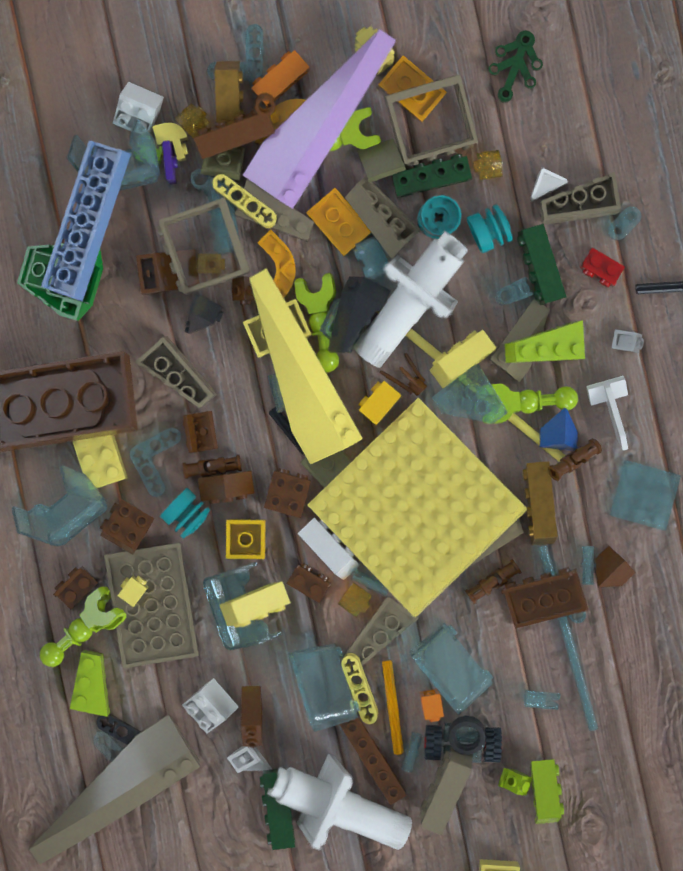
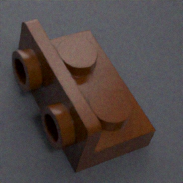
[286,563,331,603]
[53,566,99,610]

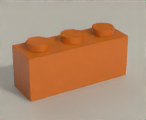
[251,50,310,108]

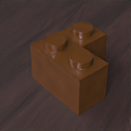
[198,471,255,504]

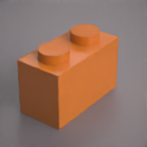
[419,688,444,722]

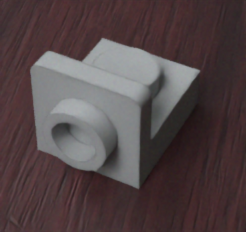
[612,329,644,353]

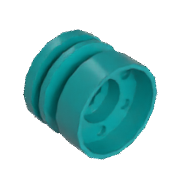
[417,195,462,239]
[466,204,513,254]
[160,487,211,539]

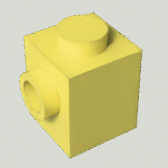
[118,576,148,607]

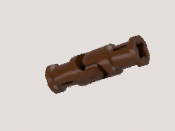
[548,438,602,481]
[182,454,242,479]
[465,559,522,605]

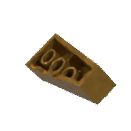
[214,61,244,122]
[522,461,558,546]

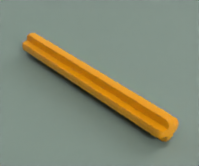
[382,660,404,755]

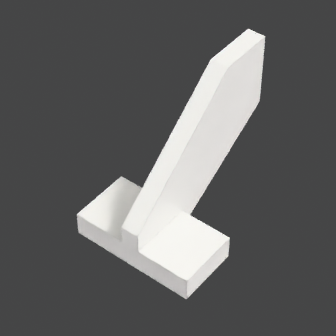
[586,376,628,450]

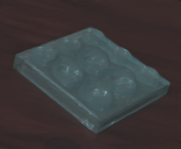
[610,460,681,531]

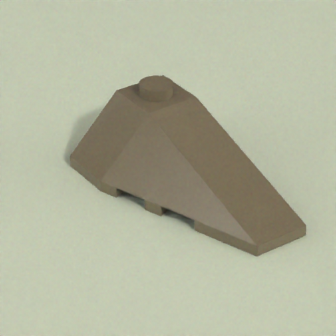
[489,298,549,382]

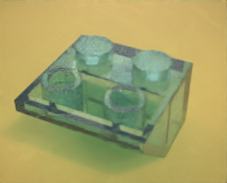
[353,236,389,281]

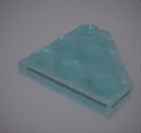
[432,364,508,423]

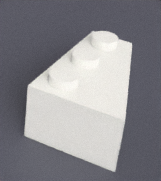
[298,518,360,580]

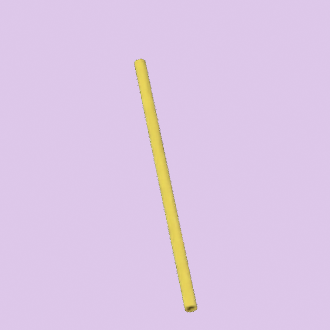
[376,306,566,462]

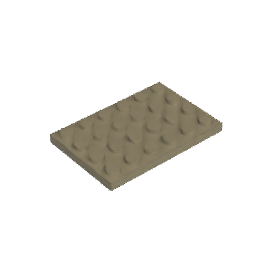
[104,542,199,669]

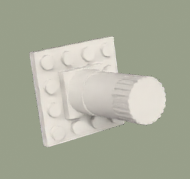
[353,232,468,368]
[268,754,412,850]

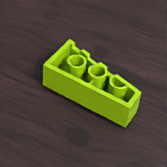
[505,320,585,363]

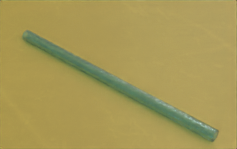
[538,544,598,731]

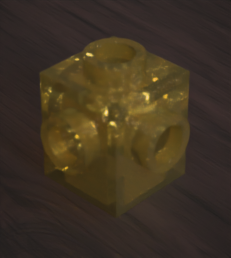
[175,103,210,138]
[473,150,503,180]
[338,582,372,617]

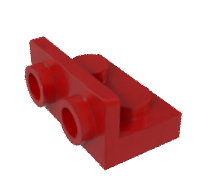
[580,247,625,288]

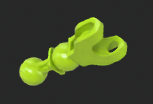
[329,107,381,151]
[295,273,339,373]
[480,384,578,424]
[39,586,126,667]

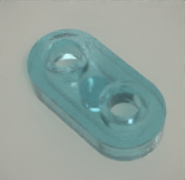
[608,207,641,240]

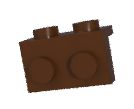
[183,411,218,453]

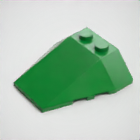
[17,243,103,321]

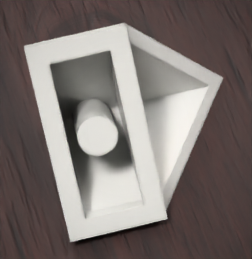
[530,168,568,202]
[227,746,272,773]

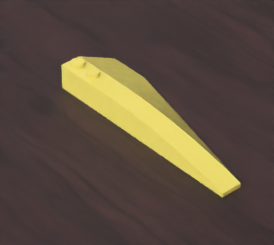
[249,269,363,464]

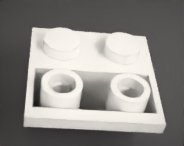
[113,82,164,139]
[182,678,238,733]

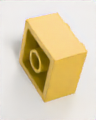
[358,381,402,425]
[226,519,266,559]

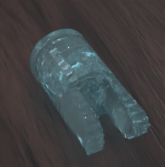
[524,690,561,710]

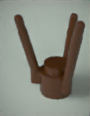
[380,353,427,396]

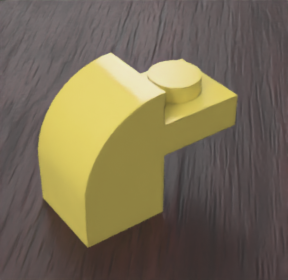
[153,122,189,162]

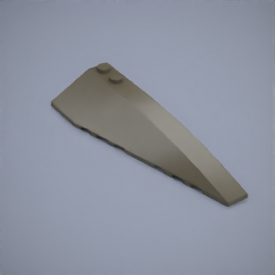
[29,714,200,865]

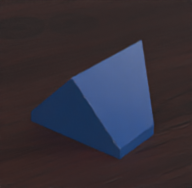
[539,408,578,451]

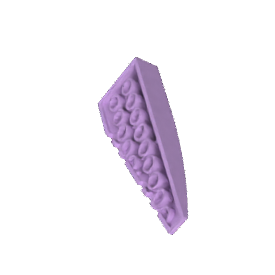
[243,29,396,209]

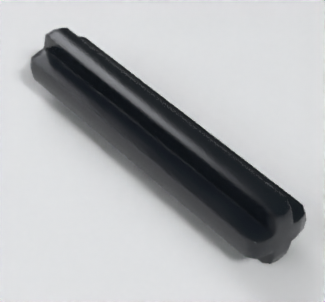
[635,281,683,294]
[269,407,305,456]

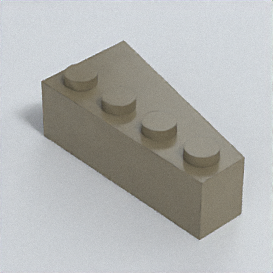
[539,171,621,225]
[235,179,314,242]
[135,336,217,408]

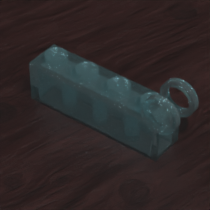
[191,169,240,255]

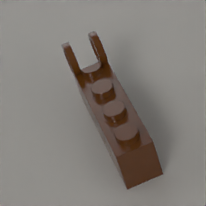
[194,93,275,159]

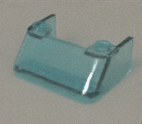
[67,119,160,191]
[12,465,107,546]
[203,562,282,650]

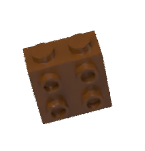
[264,468,311,518]
[100,499,155,555]

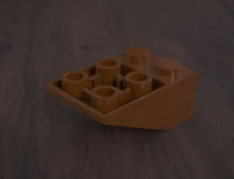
[136,249,200,295]

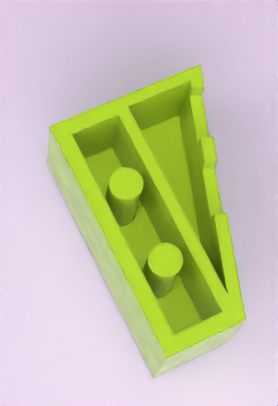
[70,650,110,717]
[530,759,564,824]

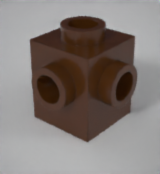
[232,276,255,305]

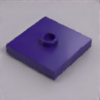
[162,140,178,185]

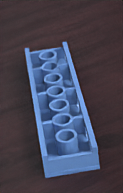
[41,140,131,301]

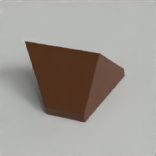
[595,545,636,587]

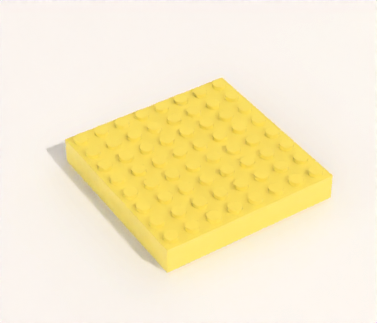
[308,398,527,617]

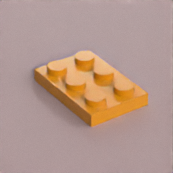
[378,55,447,122]
[306,188,372,257]

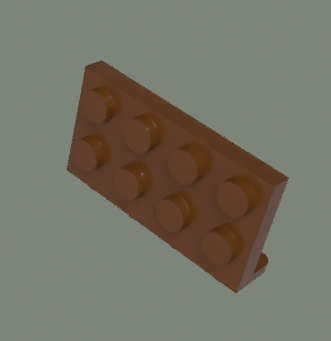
[501,567,588,629]

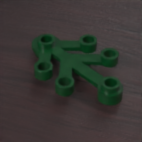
[488,31,543,103]

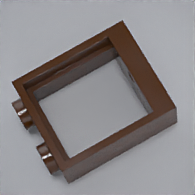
[241,686,263,748]

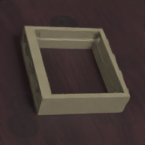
[383,75,478,166]
[157,198,251,295]

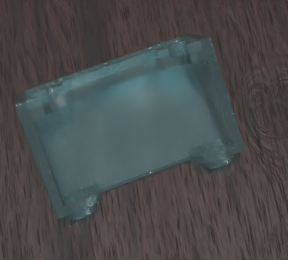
[409,623,494,715]
[289,644,360,732]

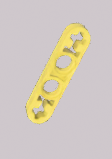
[213,174,276,228]
[341,653,379,724]

